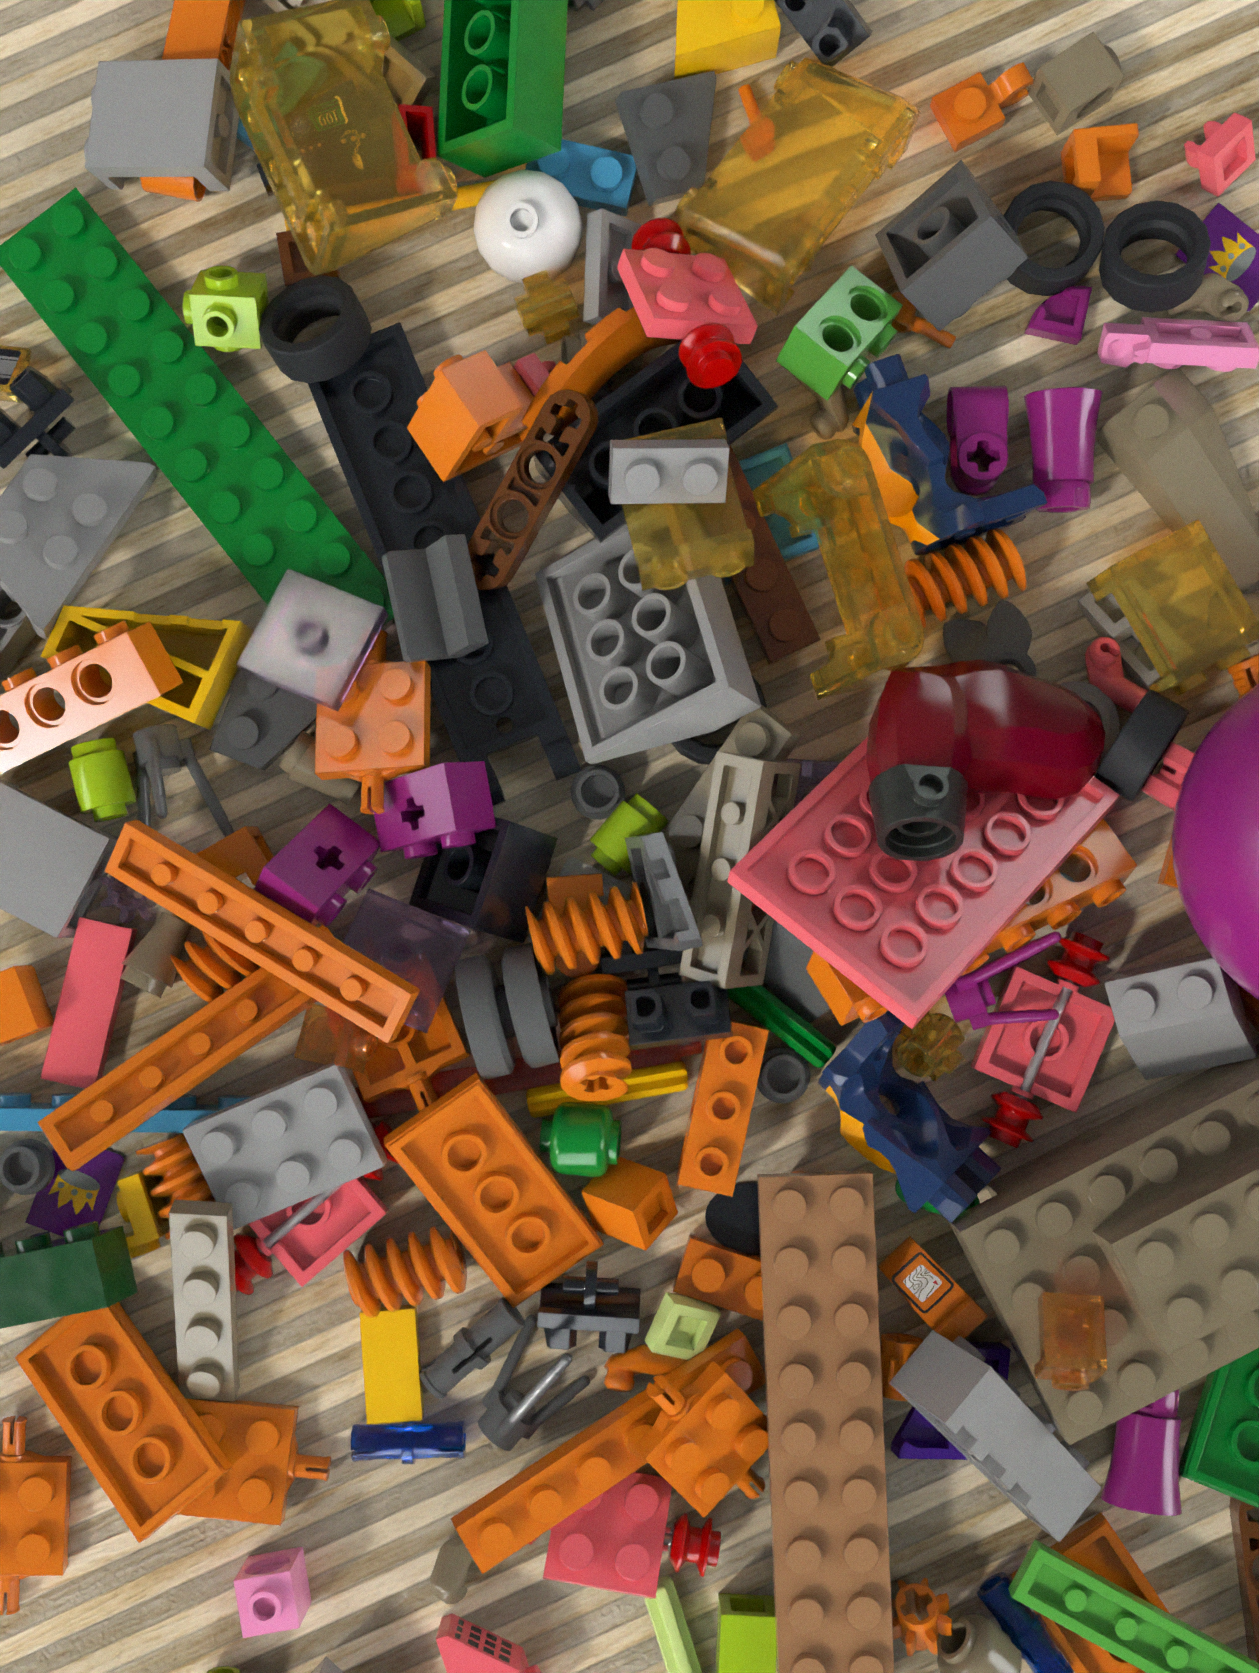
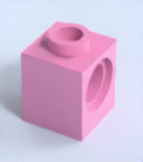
[234,1547,312,1638]

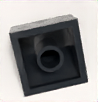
[409,817,558,944]

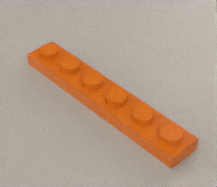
[104,820,421,1043]
[37,925,335,1172]
[450,1328,766,1574]

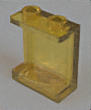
[609,418,754,591]
[1086,519,1259,696]

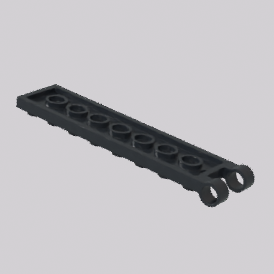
[308,322,582,807]

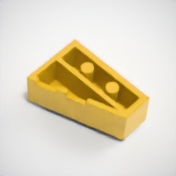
[674,0,781,80]
[40,605,255,730]

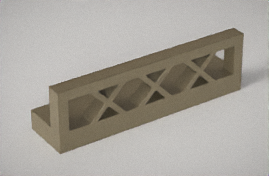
[679,751,801,989]

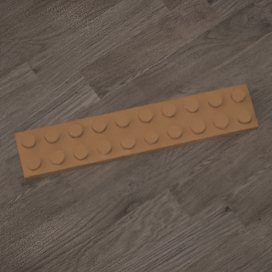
[757,1170,894,1673]

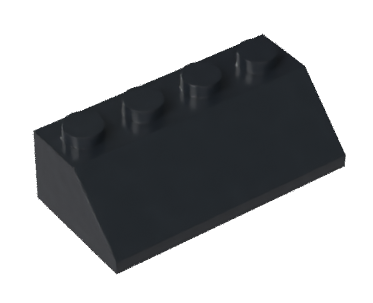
[533,340,778,543]

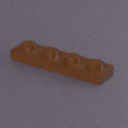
[694,445,821,664]

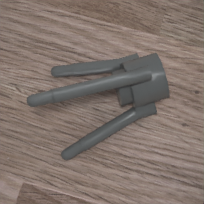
[132,724,234,837]
[478,1314,590,1451]

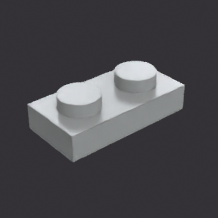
[583,208,641,325]
[608,439,729,504]

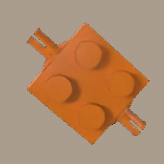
[315,629,431,815]
[326,939,470,1112]
[634,1361,768,1518]
[176,1398,331,1526]
[0,1416,72,1615]

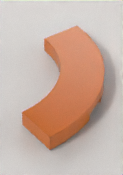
[522,307,681,433]

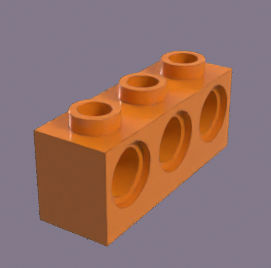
[676,1019,769,1197]

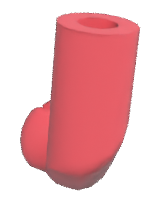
[1085,637,1148,713]

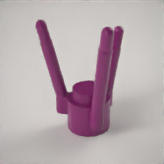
[945,931,1061,1030]

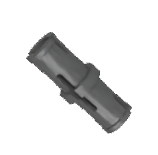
[419,1297,525,1399]

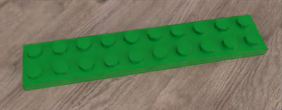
[0,187,395,669]

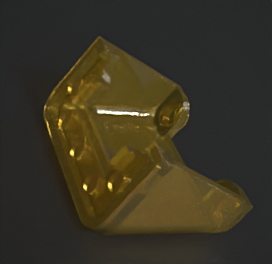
[229,0,458,276]
[674,57,920,316]
[752,439,925,700]

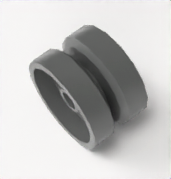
[455,942,561,1080]

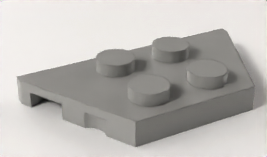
[0,454,156,639]

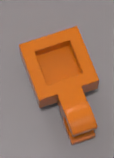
[930,62,1034,152]

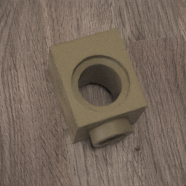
[1028,31,1124,136]

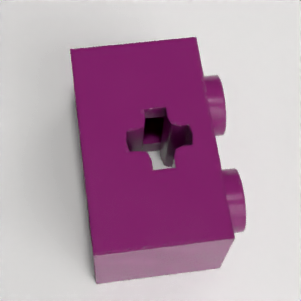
[374,761,496,859]
[254,803,380,927]

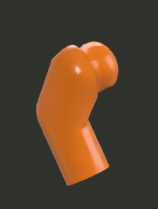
[604,1344,687,1393]

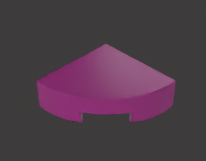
[1024,286,1092,345]

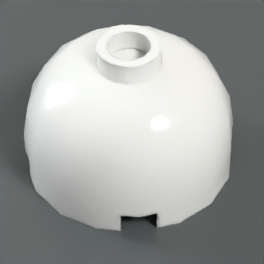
[473,169,583,285]

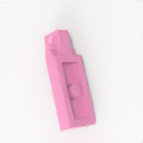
[1097,317,1259,372]

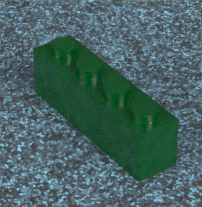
[0,1221,138,1329]

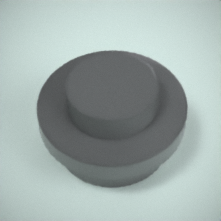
[571,765,625,820]
[757,1047,810,1103]
[0,1139,55,1195]

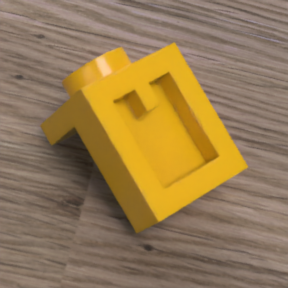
[117,1170,170,1259]

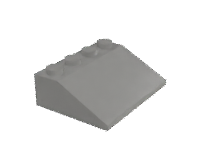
[535,503,762,764]

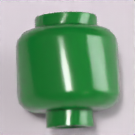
[539,1102,622,1177]

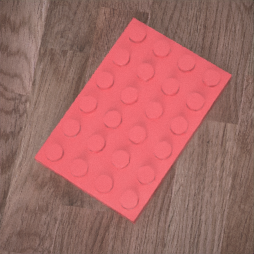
[727,737,1120,1029]

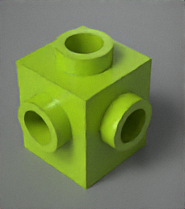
[183,265,269,352]

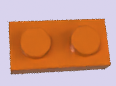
[673,1234,763,1321]

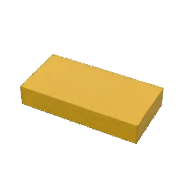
[359,1305,425,1425]

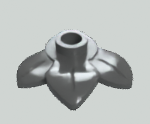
[943,599,1037,677]

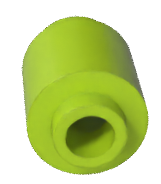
[68,738,136,822]
[589,794,669,877]

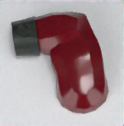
[866,659,1106,861]

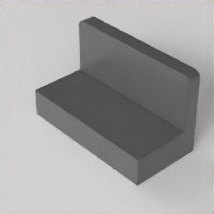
[382,534,488,663]

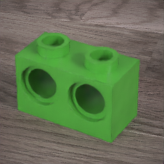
[776,265,903,401]

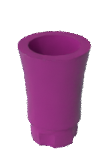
[1024,387,1103,513]
[1100,1389,1182,1516]

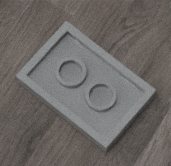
[182,1059,388,1230]

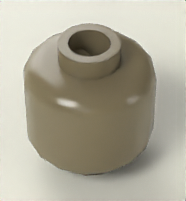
[937,1613,1022,1673]

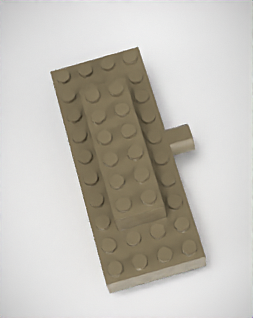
[949,1043,1259,1446]

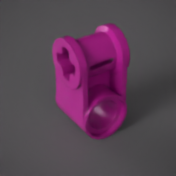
[946,385,1009,496]

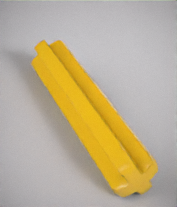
[526,1060,689,1118]

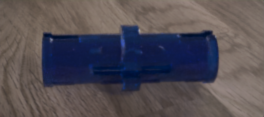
[351,1421,466,1465]
[977,1572,1074,1673]

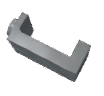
[84,58,243,191]
[0,780,119,938]

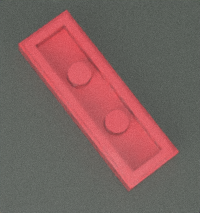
[40,917,138,1089]

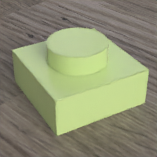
[644,1292,721,1360]

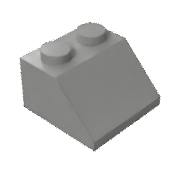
[1104,952,1258,1080]

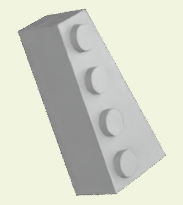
[889,1330,1102,1542]

